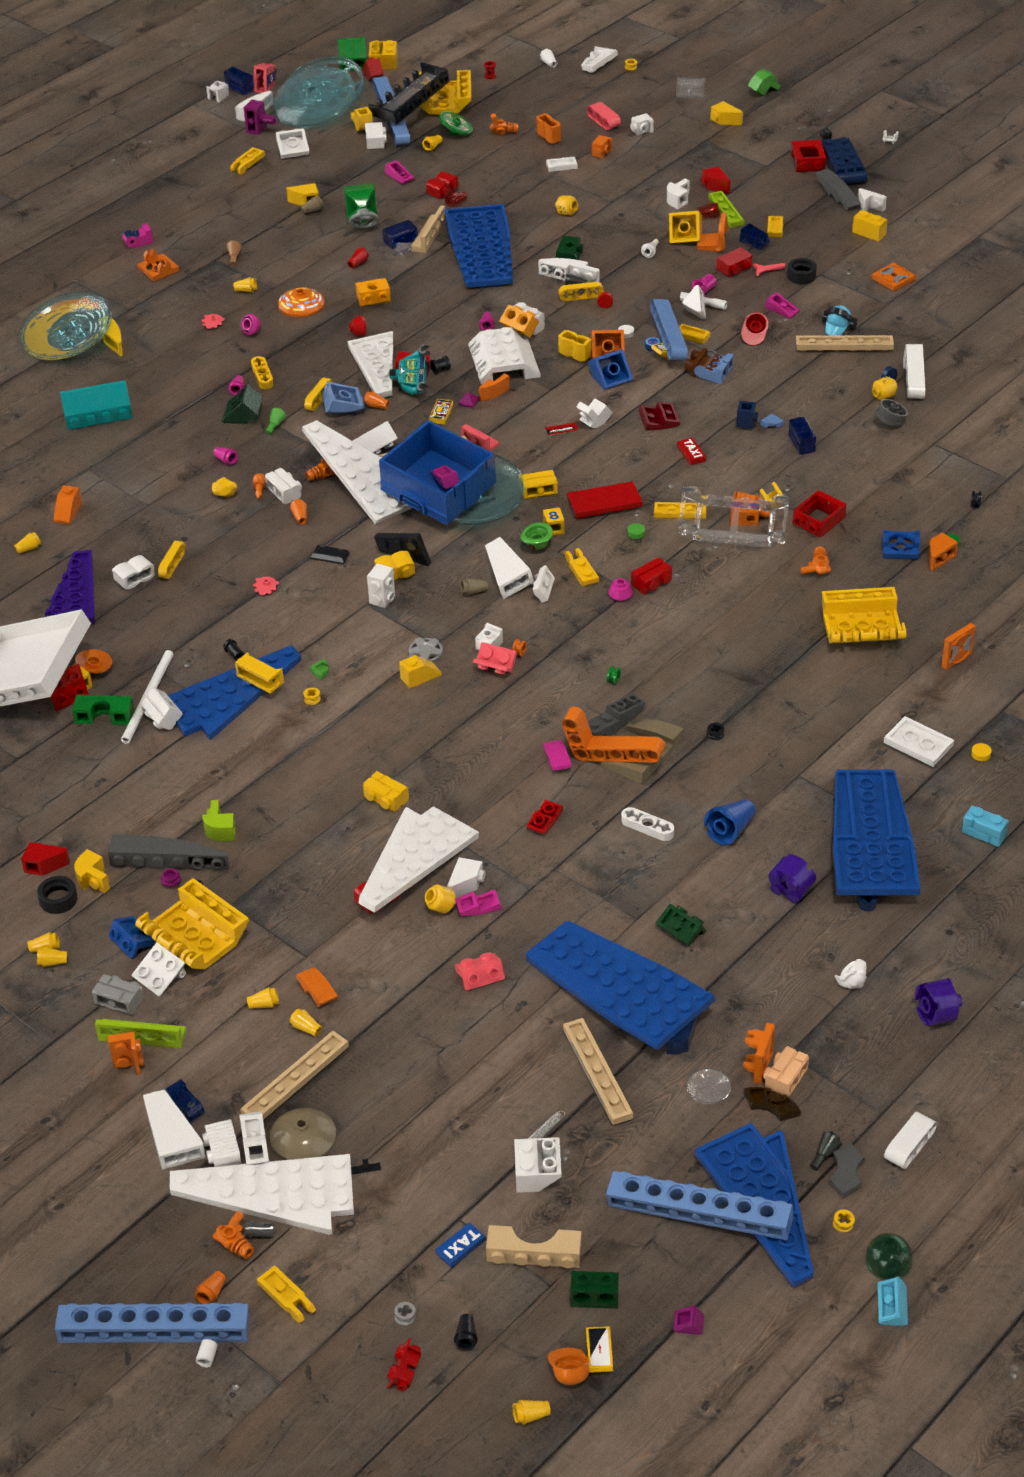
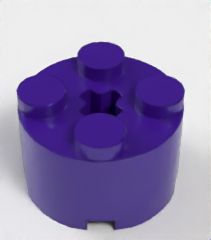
[768,854,816,903]
[915,978,963,1026]

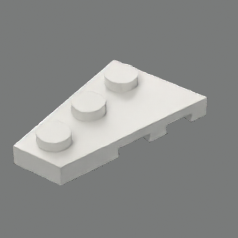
[582,46,618,72]

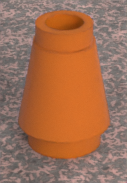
[364,391,389,410]
[290,499,307,525]
[195,1271,226,1304]

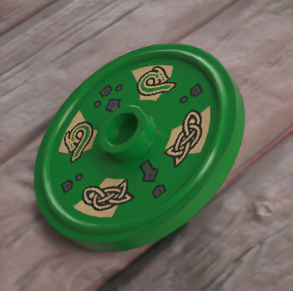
[439,111,473,135]

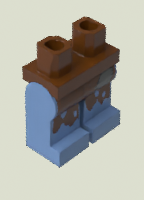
[684,347,734,384]

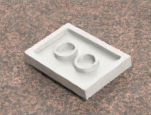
[884,716,954,767]

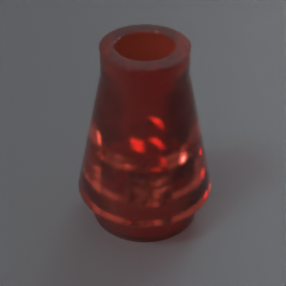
[445,191,467,207]
[697,202,720,217]

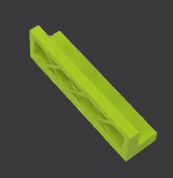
[95,1019,187,1048]

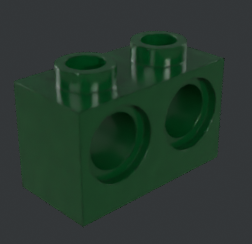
[571,1271,619,1309]

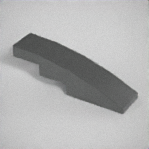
[815,169,861,211]

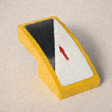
[586,1326,613,1372]

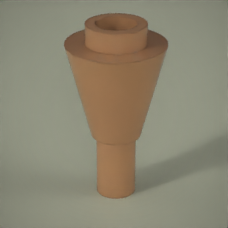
[227,241,242,266]

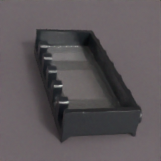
[368,62,450,125]

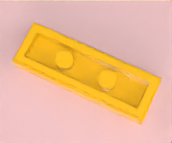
[654,502,707,519]

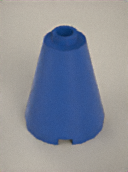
[704,799,756,845]

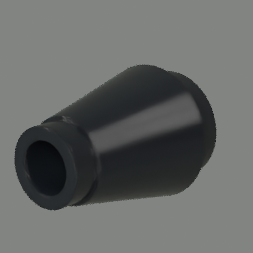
[454,1314,478,1351]

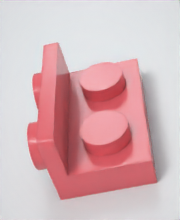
[473,642,518,675]

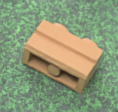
[763,1046,809,1097]

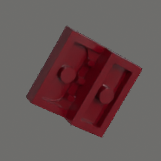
[638,401,681,430]

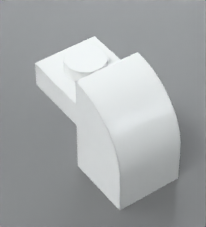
[667,179,690,209]
[576,398,613,428]
[239,1111,269,1165]

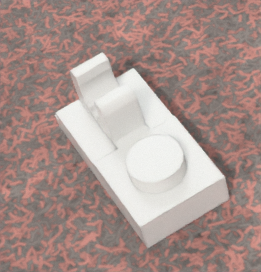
[533,565,555,603]

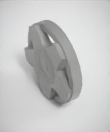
[408,638,443,663]

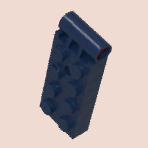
[821,137,867,185]

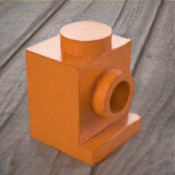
[592,135,612,158]

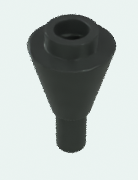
[810,1131,842,1171]

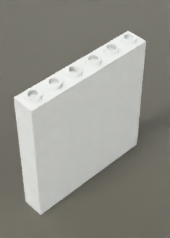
[0,610,91,706]

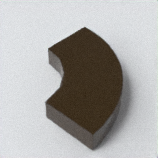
[743,1087,801,1121]

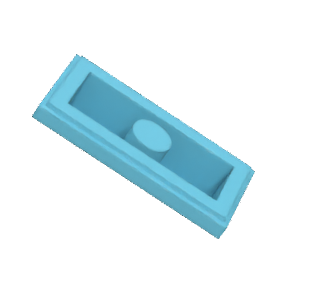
[878,1277,908,1326]

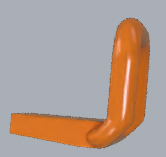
[697,213,728,252]

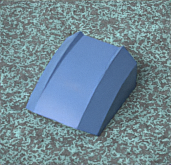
[322,382,366,414]

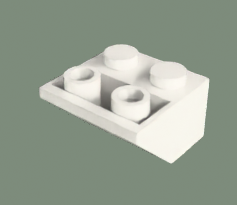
[514,1138,562,1193]

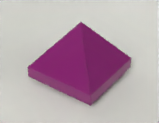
[458,392,479,408]

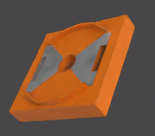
[871,263,916,291]
[941,623,976,670]

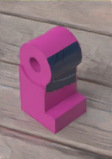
[122,223,153,248]

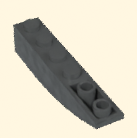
[108,835,229,870]

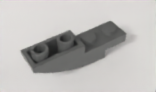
[588,693,645,736]

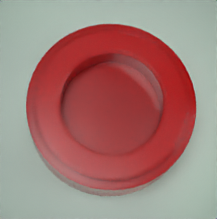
[597,292,613,308]

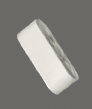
[884,1112,937,1169]

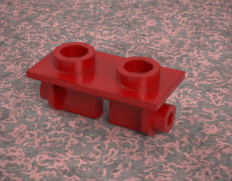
[387,1337,421,1391]

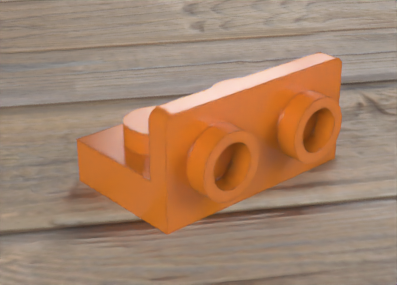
[108,1031,144,1074]

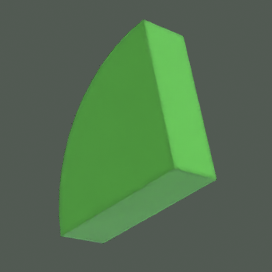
[310,659,329,680]

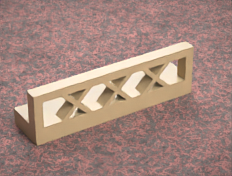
[411,206,446,253]

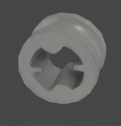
[395,1302,416,1326]

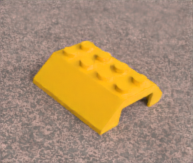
[418,70,471,115]
[822,587,906,644]
[135,878,249,970]

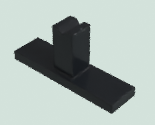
[351,1158,381,1175]

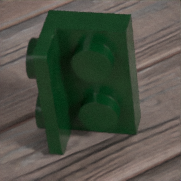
[656,904,706,946]

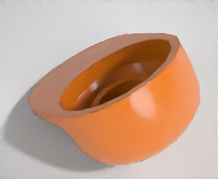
[547,1347,589,1385]

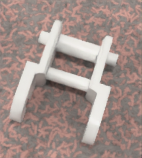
[882,130,899,144]

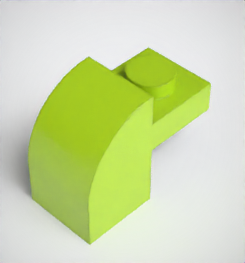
[202,800,236,842]

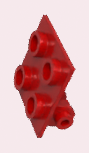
[51,663,89,711]

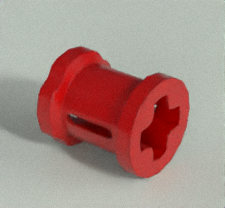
[484,61,496,79]

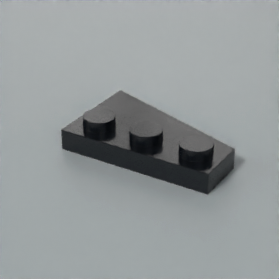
[374,533,432,566]

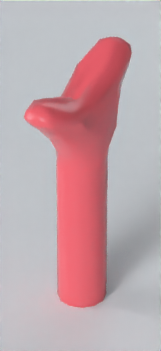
[753,263,785,276]

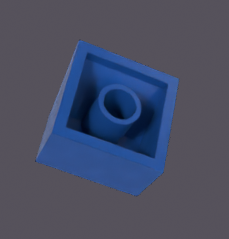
[588,349,634,389]

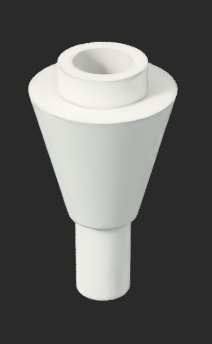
[641,239,659,258]

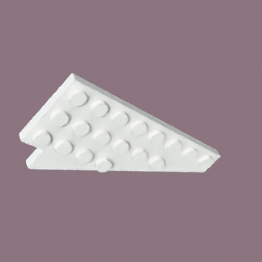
[302,420,412,525]
[359,806,479,913]

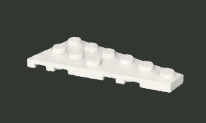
[347,331,393,398]

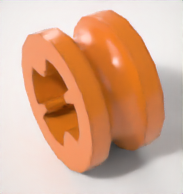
[512,639,527,657]

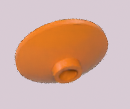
[75,649,112,674]

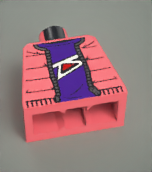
[254,63,277,93]

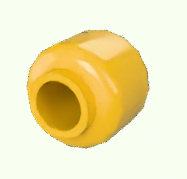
[555,195,578,215]
[872,376,897,400]
[425,884,456,914]

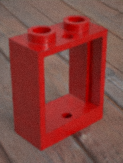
[793,490,847,538]

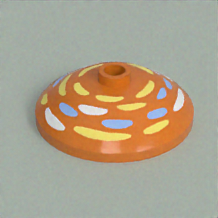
[278,287,325,317]

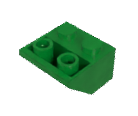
[338,37,367,72]

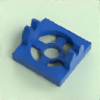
[882,529,920,559]

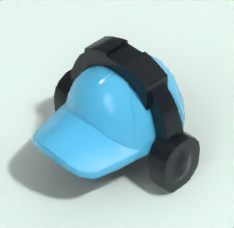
[822,305,858,336]

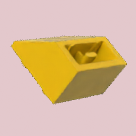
[369,40,398,70]

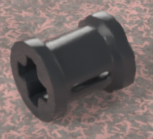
[430,356,451,374]

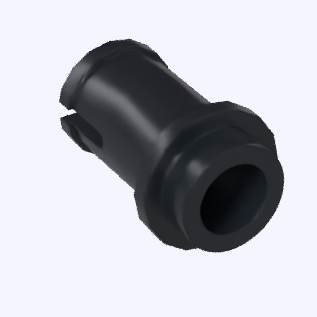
[223,639,245,661]

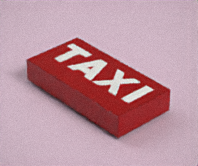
[677,438,706,465]

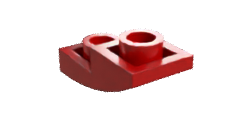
[526,800,563,835]

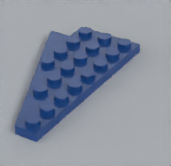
[168,645,301,740]
[694,1122,814,1288]

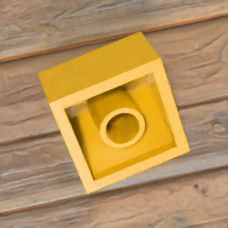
[669,211,702,244]

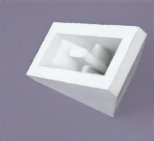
[682,285,706,320]

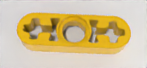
[558,282,604,301]
[251,356,273,389]
[304,377,333,411]
[158,540,186,579]

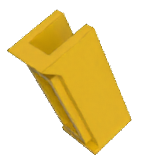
[235,652,284,694]

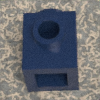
[736,401,759,428]

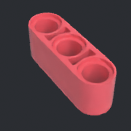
[587,102,621,130]

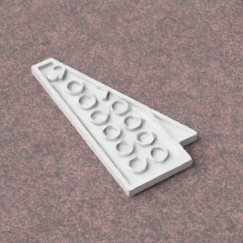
[170,1154,354,1235]

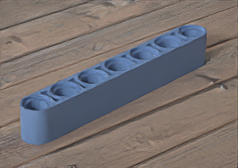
[650,299,688,361]

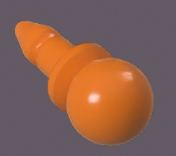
[253,473,266,499]

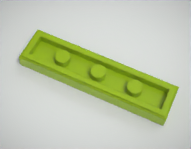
[708,191,745,228]

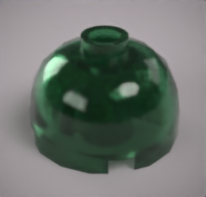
[866,1233,913,1280]

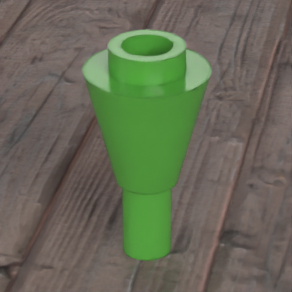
[265,408,286,435]

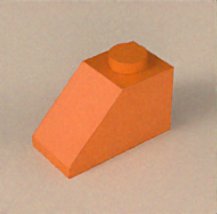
[53,485,82,525]
[928,532,958,571]

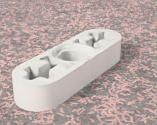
[621,807,674,841]

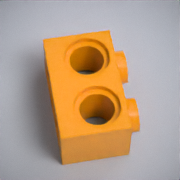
[499,305,539,338]

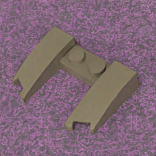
[601,718,684,784]

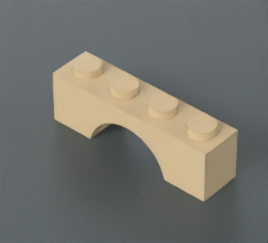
[486,1225,582,1268]

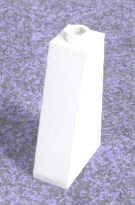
[485,537,534,599]
[143,1089,206,1170]

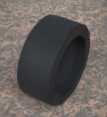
[787,258,817,284]
[37,876,78,914]

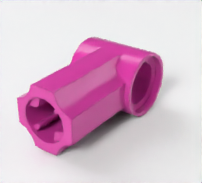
[691,274,717,297]

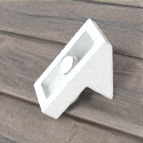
[858,188,887,212]

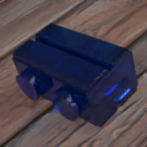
[224,66,254,95]
[382,220,418,249]
[788,417,816,455]

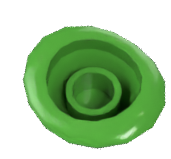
[520,522,553,550]

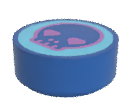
[645,337,661,351]

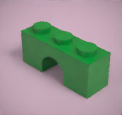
[72,695,134,725]

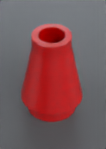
[347,247,369,269]

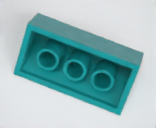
[60,380,133,430]

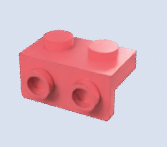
[455,952,505,990]

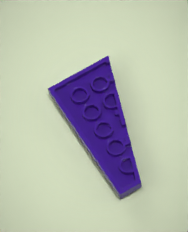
[45,550,95,623]

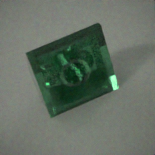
[222,384,263,424]

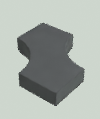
[829,1142,865,1198]

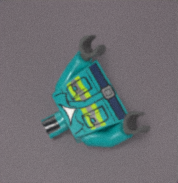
[389,344,430,395]

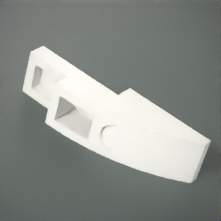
[538,258,599,283]

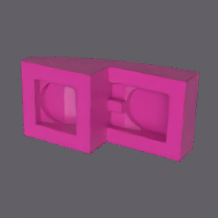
[543,740,572,771]
[455,889,502,916]

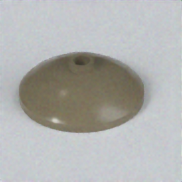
[270,1108,337,1160]

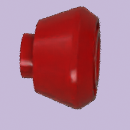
[349,315,367,337]

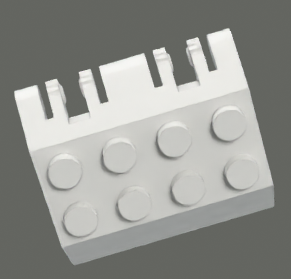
[468,327,541,384]

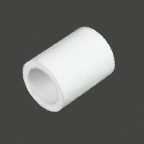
[196,1339,218,1367]

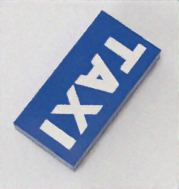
[435,1223,485,1268]

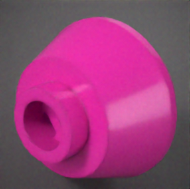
[241,314,261,335]
[608,578,633,601]

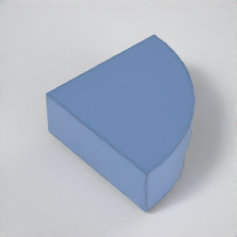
[760,414,784,428]

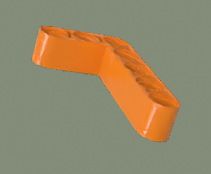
[562,706,666,763]

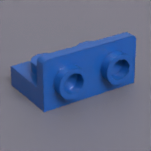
[109,916,156,959]

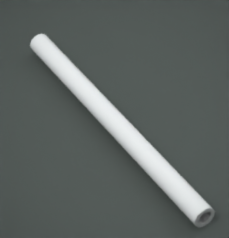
[121,650,174,744]

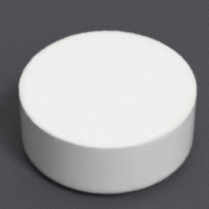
[618,325,634,339]

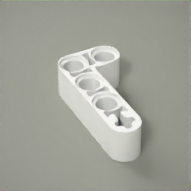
[903,344,925,399]

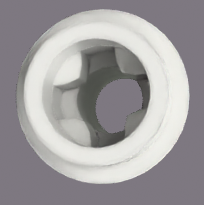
[540,49,558,68]

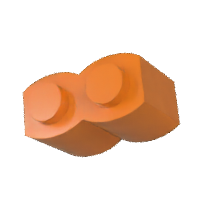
[536,113,561,144]

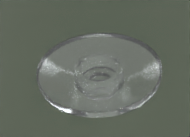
[687,1068,731,1104]

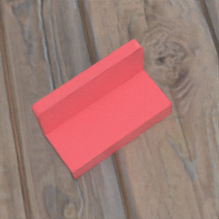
[461,424,499,451]

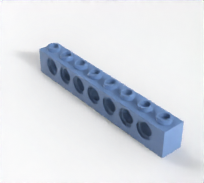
[606,1171,793,1240]
[55,1303,250,1343]

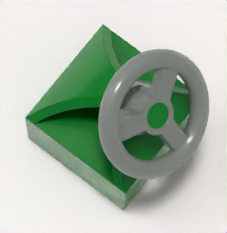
[343,183,379,229]

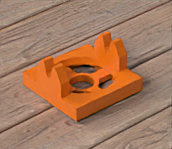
[137,248,180,282]
[743,1022,775,1084]

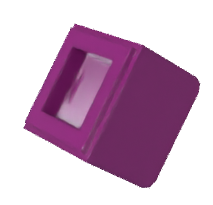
[673,1305,704,1335]

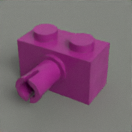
[243,99,277,135]

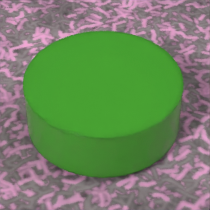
[627,523,645,539]

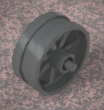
[875,399,908,427]

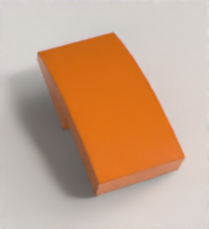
[479,374,510,402]
[296,967,338,1007]

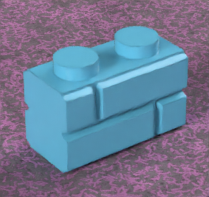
[962,806,1009,847]

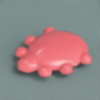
[202,314,225,329]
[253,576,279,596]

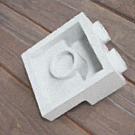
[276,128,309,159]

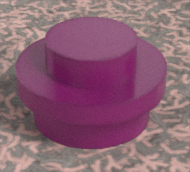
[161,868,181,887]

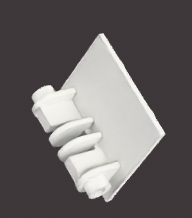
[131,943,186,997]

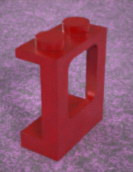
[791,140,826,172]

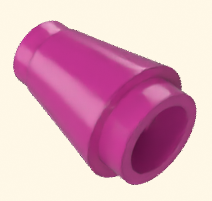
[479,312,495,331]
[228,375,244,396]
[214,447,238,465]

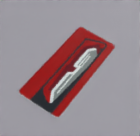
[545,422,579,435]

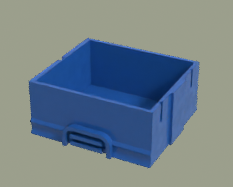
[379,420,497,525]

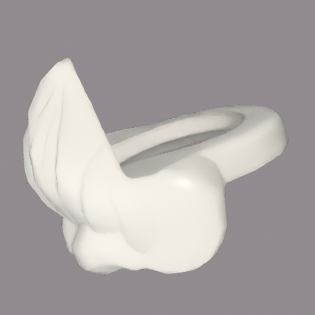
[834,959,867,989]

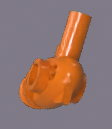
[489,113,518,135]
[305,458,336,481]
[800,546,831,575]
[212,1211,254,1259]

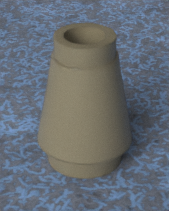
[300,196,324,214]
[460,578,488,596]

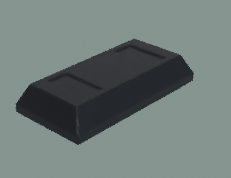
[311,545,350,564]

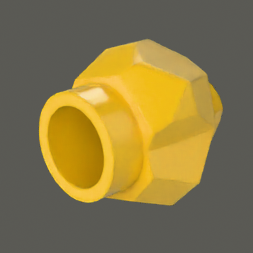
[212,477,237,498]

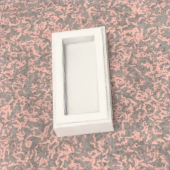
[546,157,578,172]

